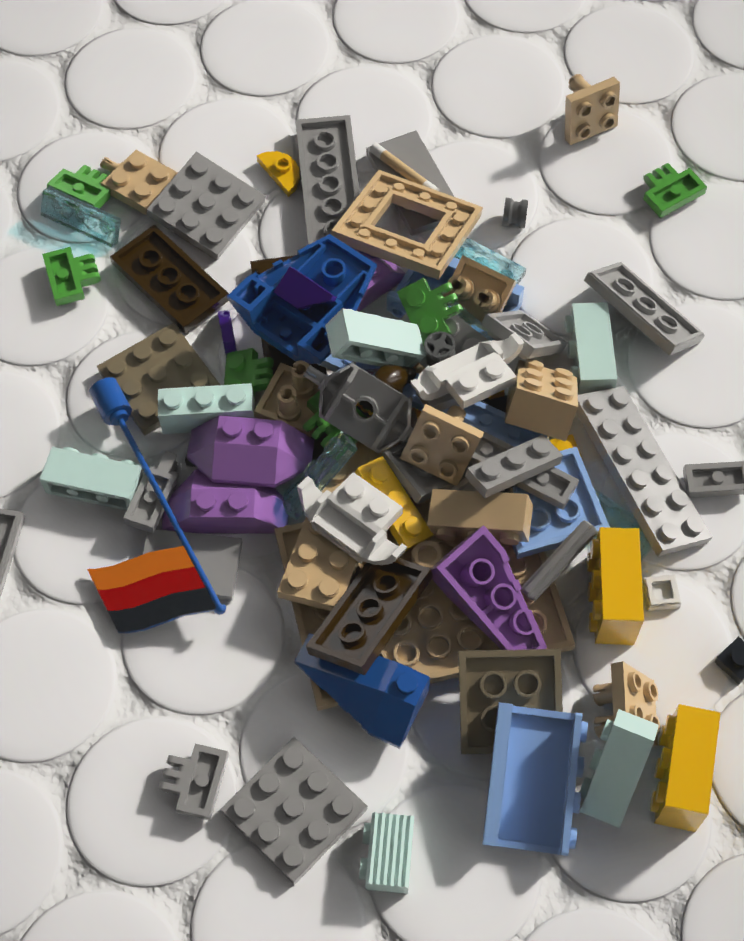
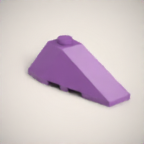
[431,525,547,650]

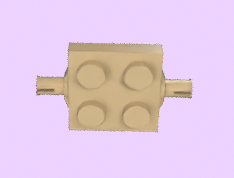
[100,150,178,215]

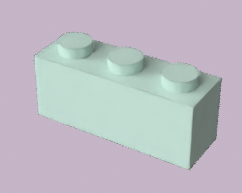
[565,302,617,395]
[325,308,426,368]
[158,383,255,434]
[40,447,144,511]
[579,709,659,828]

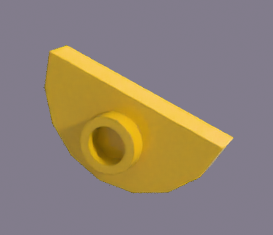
[256,151,300,197]

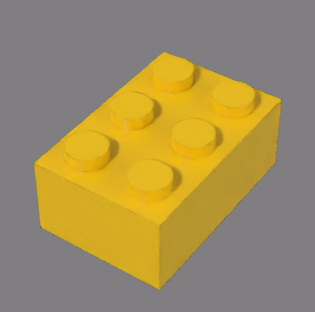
[587,527,644,645]
[650,704,721,832]

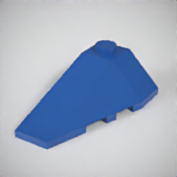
[294,633,430,749]

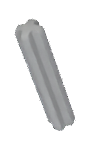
[522,520,597,601]

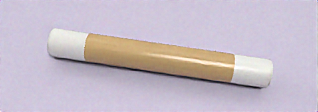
[369,143,439,191]

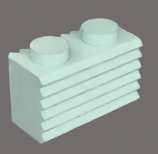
[359,812,414,894]

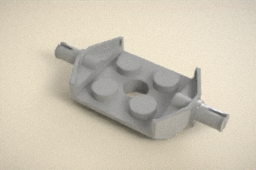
[303,361,413,453]

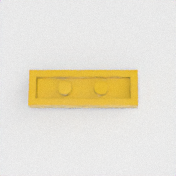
[354,456,433,553]

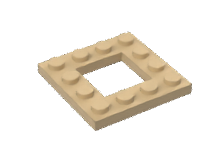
[331,170,483,280]

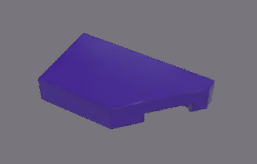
[274,266,337,310]
[218,310,237,355]

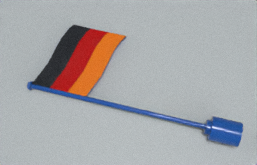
[87,377,226,633]

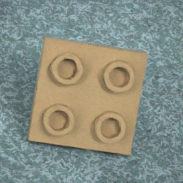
[565,74,620,145]
[443,255,517,332]
[254,361,320,437]
[400,404,484,486]
[593,661,660,747]

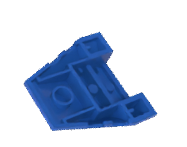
[227,234,377,364]

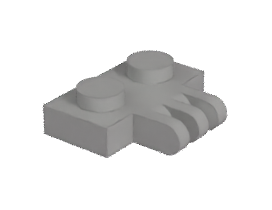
[158,743,229,820]

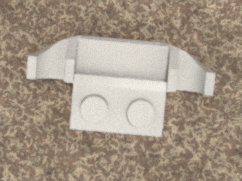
[410,332,524,409]
[297,472,407,565]

